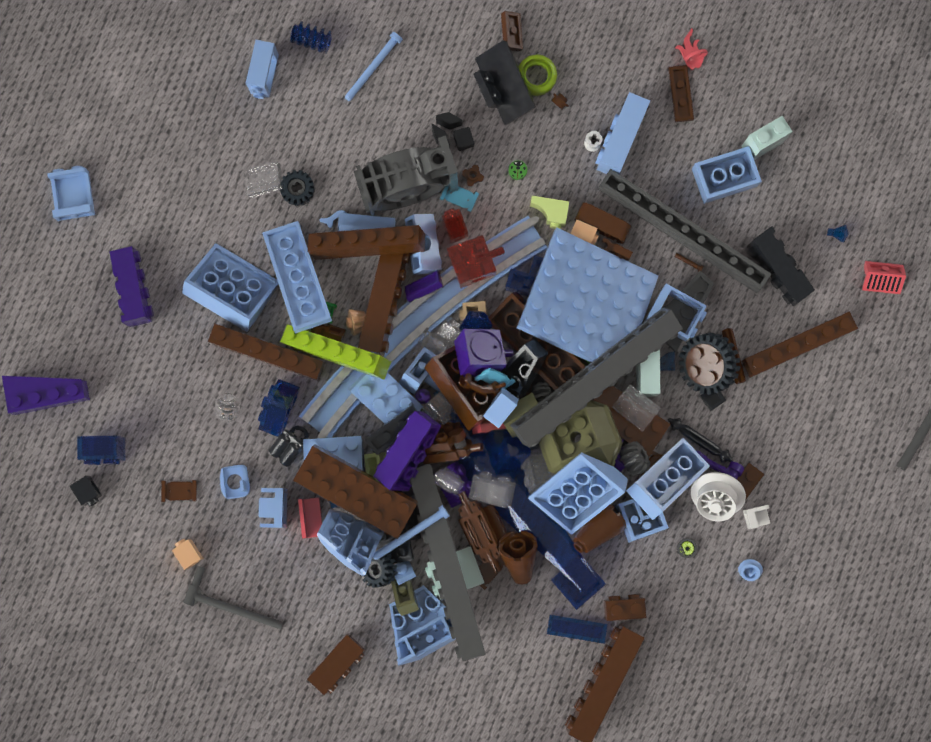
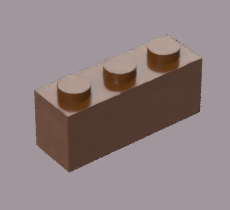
[307,634,365,695]

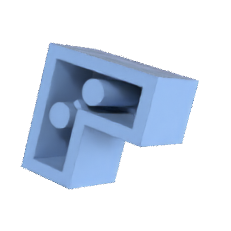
[399,347,440,394]
[615,499,669,543]

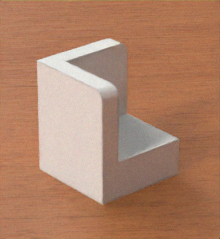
[743,505,770,529]

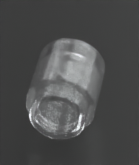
[434,467,464,495]

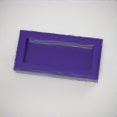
[405,271,443,303]

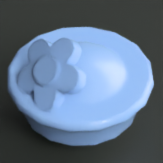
[738,559,763,581]

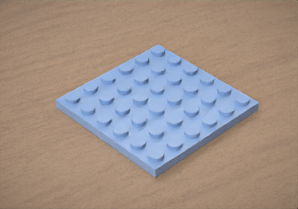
[517,228,658,377]

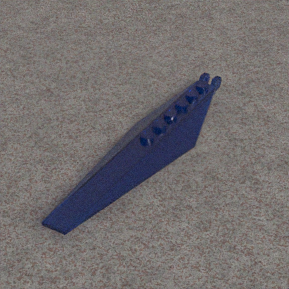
[426,391,597,592]

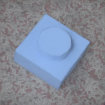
[393,561,416,585]

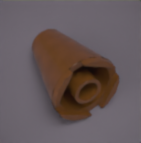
[573,504,626,553]
[498,531,538,585]

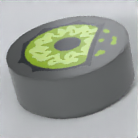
[677,538,697,558]

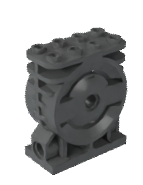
[353,136,458,216]

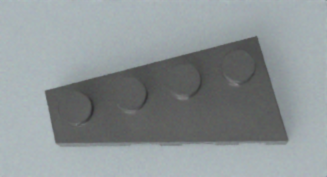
[665,271,714,352]

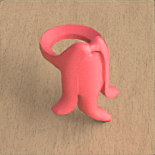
[675,28,708,70]

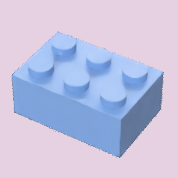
[692,146,762,204]
[303,436,364,471]

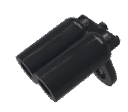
[269,425,309,467]

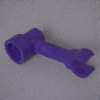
[696,450,744,479]

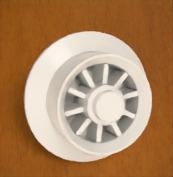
[691,472,746,521]

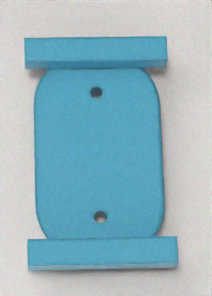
[440,186,479,212]
[475,368,515,390]

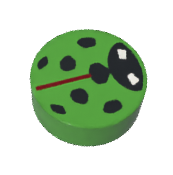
[508,160,527,180]

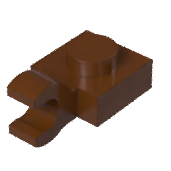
[599,238,633,261]

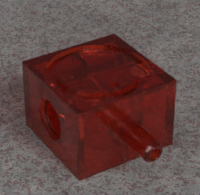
[446,235,505,289]

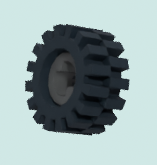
[279,170,315,206]
[360,554,397,588]

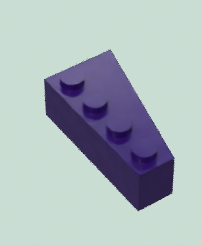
[109,246,154,327]
[2,376,90,415]
[373,411,441,491]

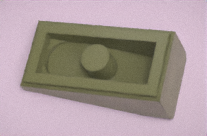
[391,576,419,616]

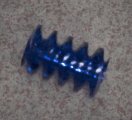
[290,21,332,54]

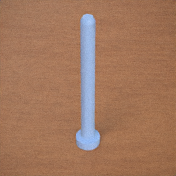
[345,32,403,101]
[373,505,450,560]

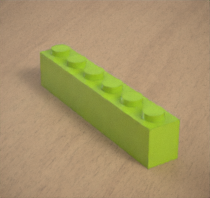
[280,324,391,380]

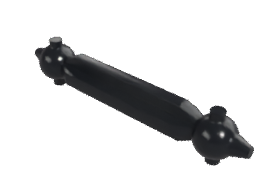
[668,418,734,463]

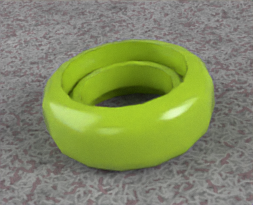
[518,54,557,96]

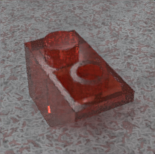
[442,208,468,244]

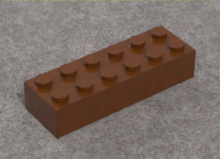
[486,292,589,390]
[293,444,418,539]
[565,624,644,742]

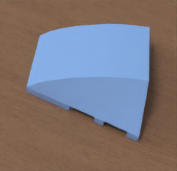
[317,509,384,576]
[389,585,456,666]

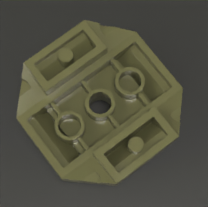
[539,400,622,474]

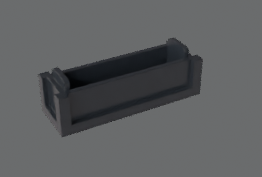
[365,402,417,455]

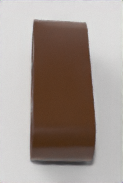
[574,202,632,244]

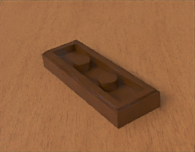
[668,65,694,123]

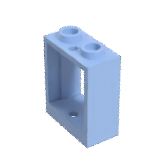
[246,40,279,99]
[645,284,707,342]

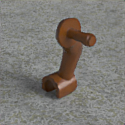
[459,373,506,394]

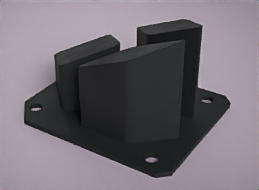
[432,112,474,151]

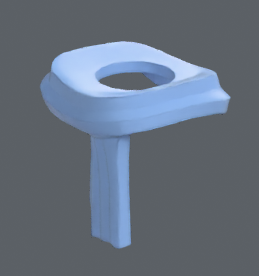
[220,465,250,499]

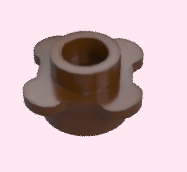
[551,93,569,110]
[462,165,484,187]

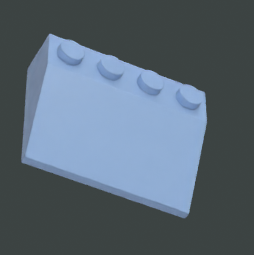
[182,243,279,332]
[528,452,628,535]

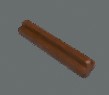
[722,328,746,384]

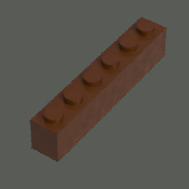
[308,225,425,260]
[358,253,410,357]
[742,311,858,378]
[208,323,325,382]

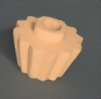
[346,309,366,336]

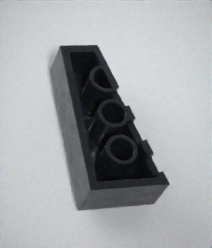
[747,226,815,306]
[498,339,548,400]

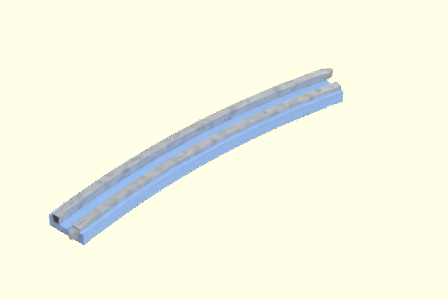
[299,216,548,439]

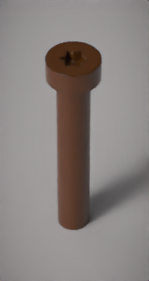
[674,253,704,272]

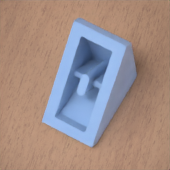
[483,387,518,428]

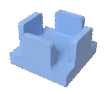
[258,488,288,528]

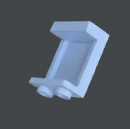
[47,166,95,221]

